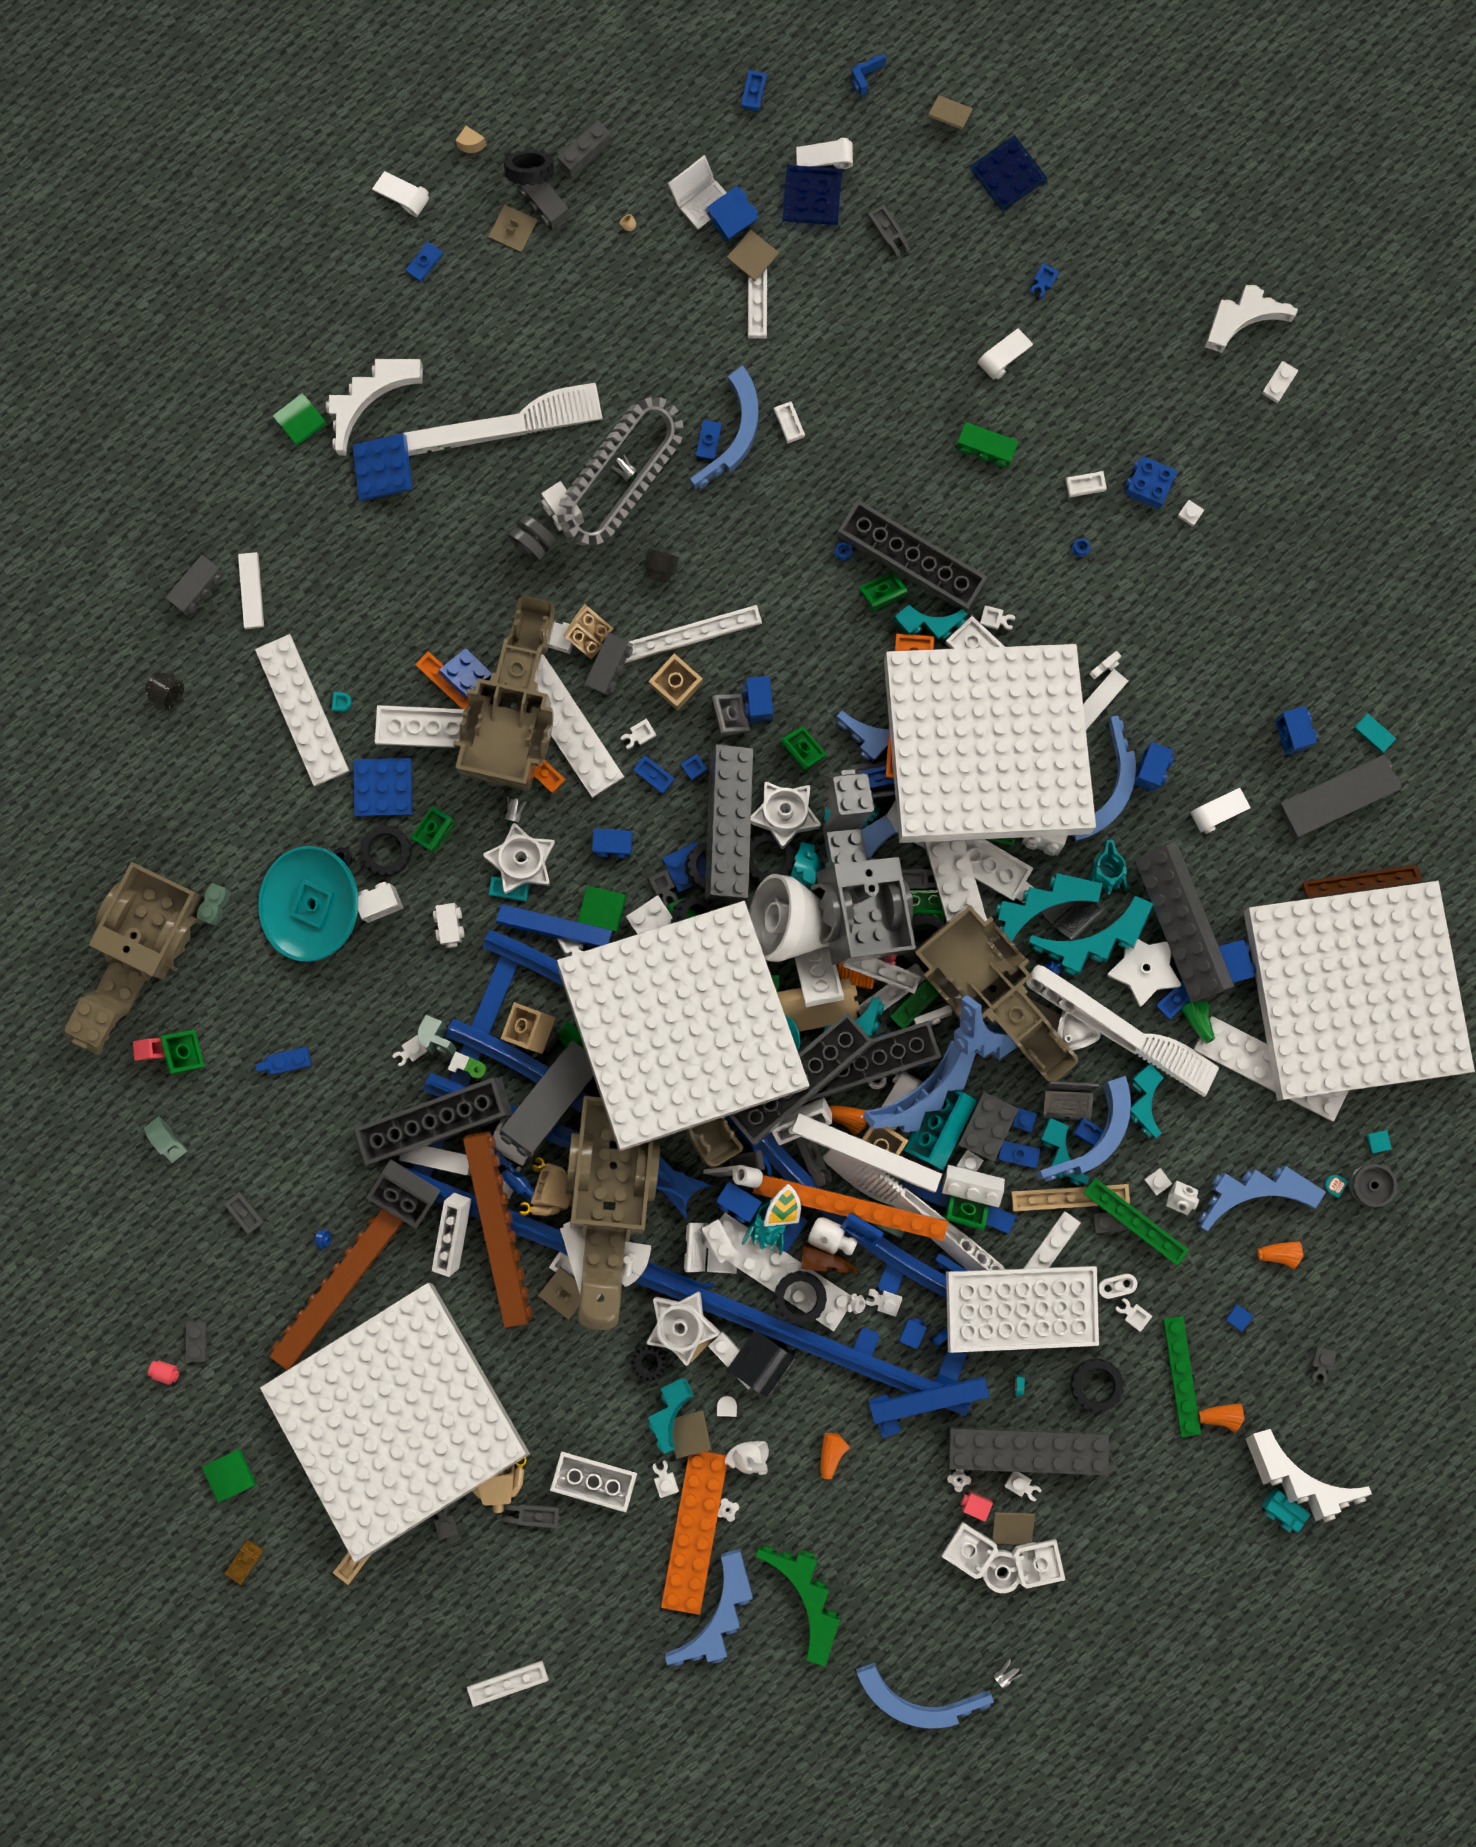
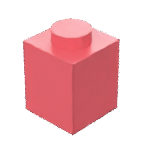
[133,1038,165,1061]
[960,1491,993,1521]

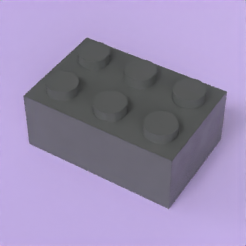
[957,1092,1019,1162]
[366,1159,440,1229]

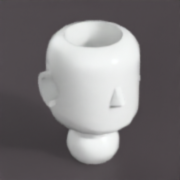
[808,1217,858,1255]

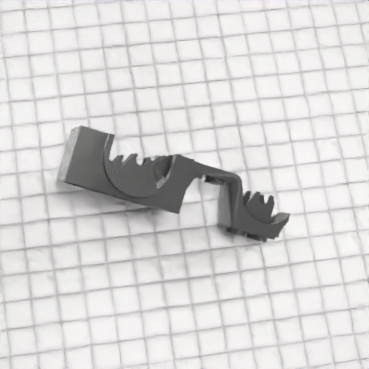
[811,769,916,965]

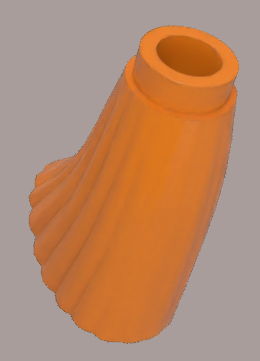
[829,1106,867,1136]
[1257,1241,1303,1270]
[1198,1404,1245,1433]
[820,1433,850,1479]

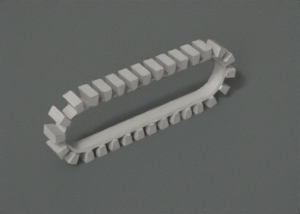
[557,397,684,545]

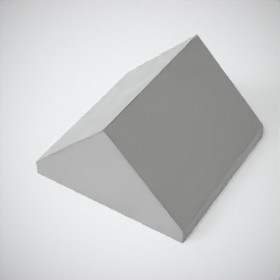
[712,694,750,737]

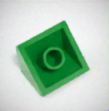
[859,572,907,613]
[780,726,827,774]
[411,807,456,854]
[160,1030,205,1075]
[944,1195,989,1231]

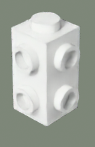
[433,903,464,948]

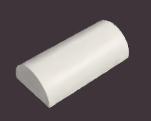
[550,1451,637,1512]

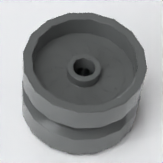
[508,514,556,562]
[1347,1164,1398,1207]

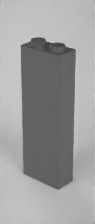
[1277,755,1401,839]
[499,1041,594,1158]

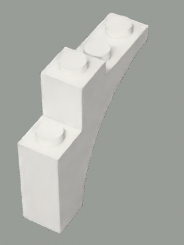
[1205,285,1298,353]

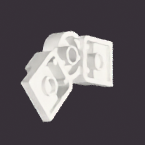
[941,1522,1065,1593]

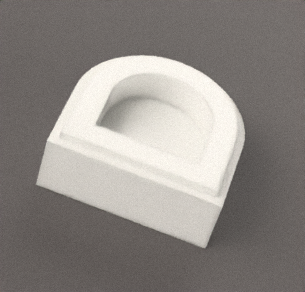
[717,1396,737,1417]

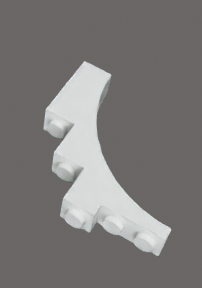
[326,359,423,456]
[1246,1429,1372,1522]

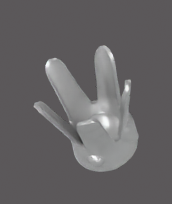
[610,454,638,482]
[505,797,527,827]
[994,1659,1023,1688]

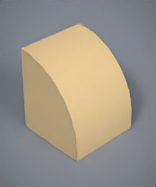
[456,126,486,153]

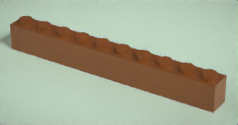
[463,1131,533,1328]
[269,1207,404,1371]

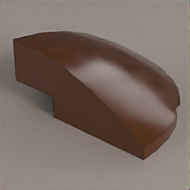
[801,1243,859,1273]

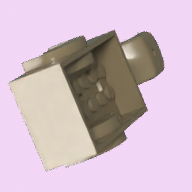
[565,1096,660,1330]

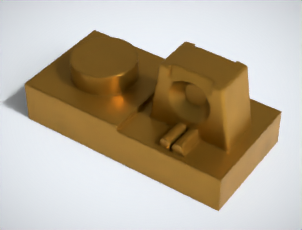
[225,1539,264,1585]

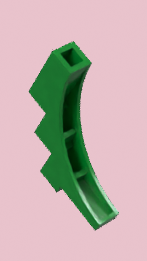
[756,1545,840,1667]

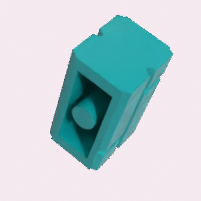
[1261,1487,1311,1533]

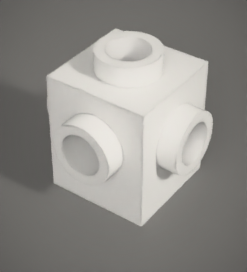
[1166,1181,1199,1215]

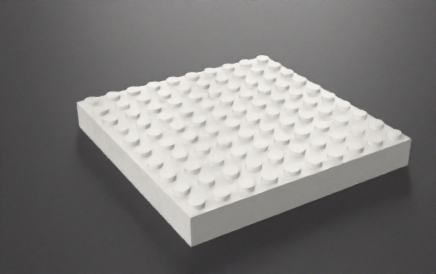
[884,644,1096,843]
[1244,881,1475,1101]
[557,901,809,1152]
[260,1283,530,1562]

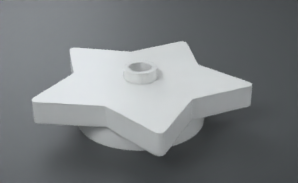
[751,782,821,849]
[483,823,555,894]
[1107,940,1181,1007]
[647,1291,720,1366]

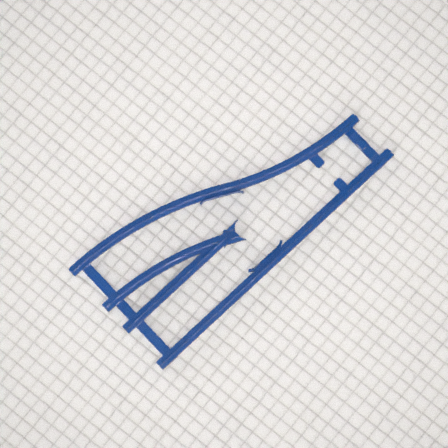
[402,930,971,1416]

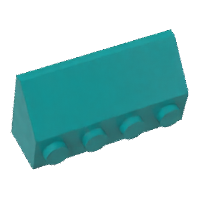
[903,1090,977,1170]

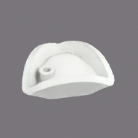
[1057,1010,1101,1050]

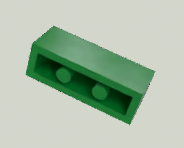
[956,422,1019,467]

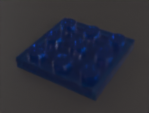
[969,135,1048,212]
[782,165,842,225]

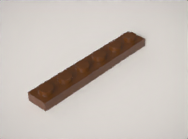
[1302,865,1422,899]

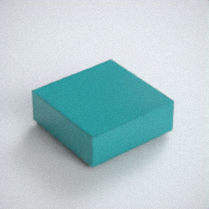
[1366,1130,1392,1153]

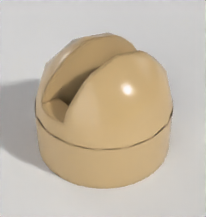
[620,214,636,231]

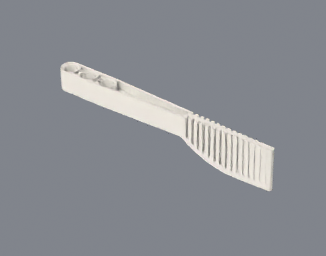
[404,383,603,456]
[1026,965,1219,1097]
[823,1149,1004,1271]

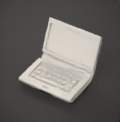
[668,155,726,230]
[684,1223,737,1274]

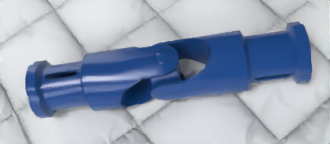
[494,1150,535,1205]

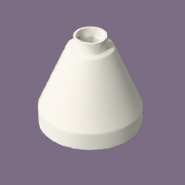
[749,874,832,962]

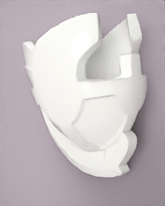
[725,1441,769,1475]

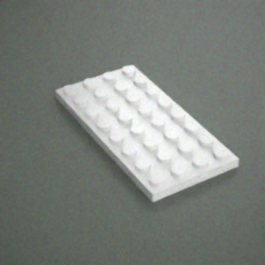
[946,1266,1099,1353]

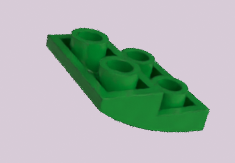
[273,393,327,446]
[578,886,627,932]
[910,888,944,930]
[202,1449,256,1503]

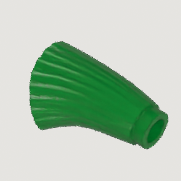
[1181,1001,1215,1044]

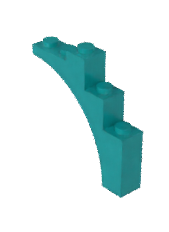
[995,873,1103,942]
[1029,896,1153,976]

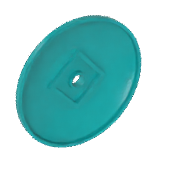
[258,846,358,962]

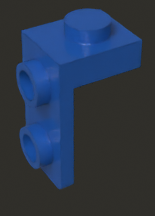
[851,54,886,96]

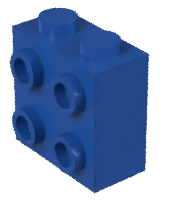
[705,186,759,242]
[1124,456,1177,509]
[1218,940,1256,983]

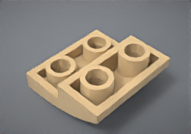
[564,604,614,659]

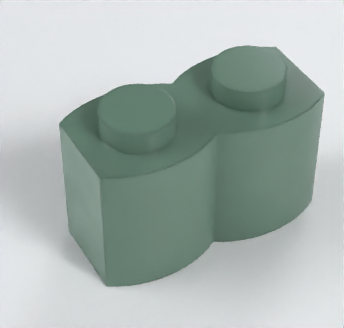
[197,883,230,926]

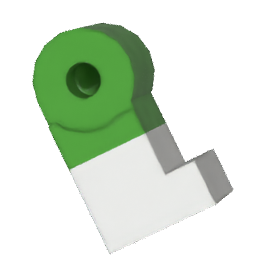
[448,1051,487,1079]

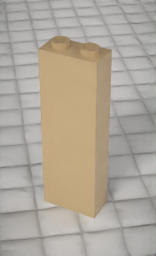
[777,978,860,1032]

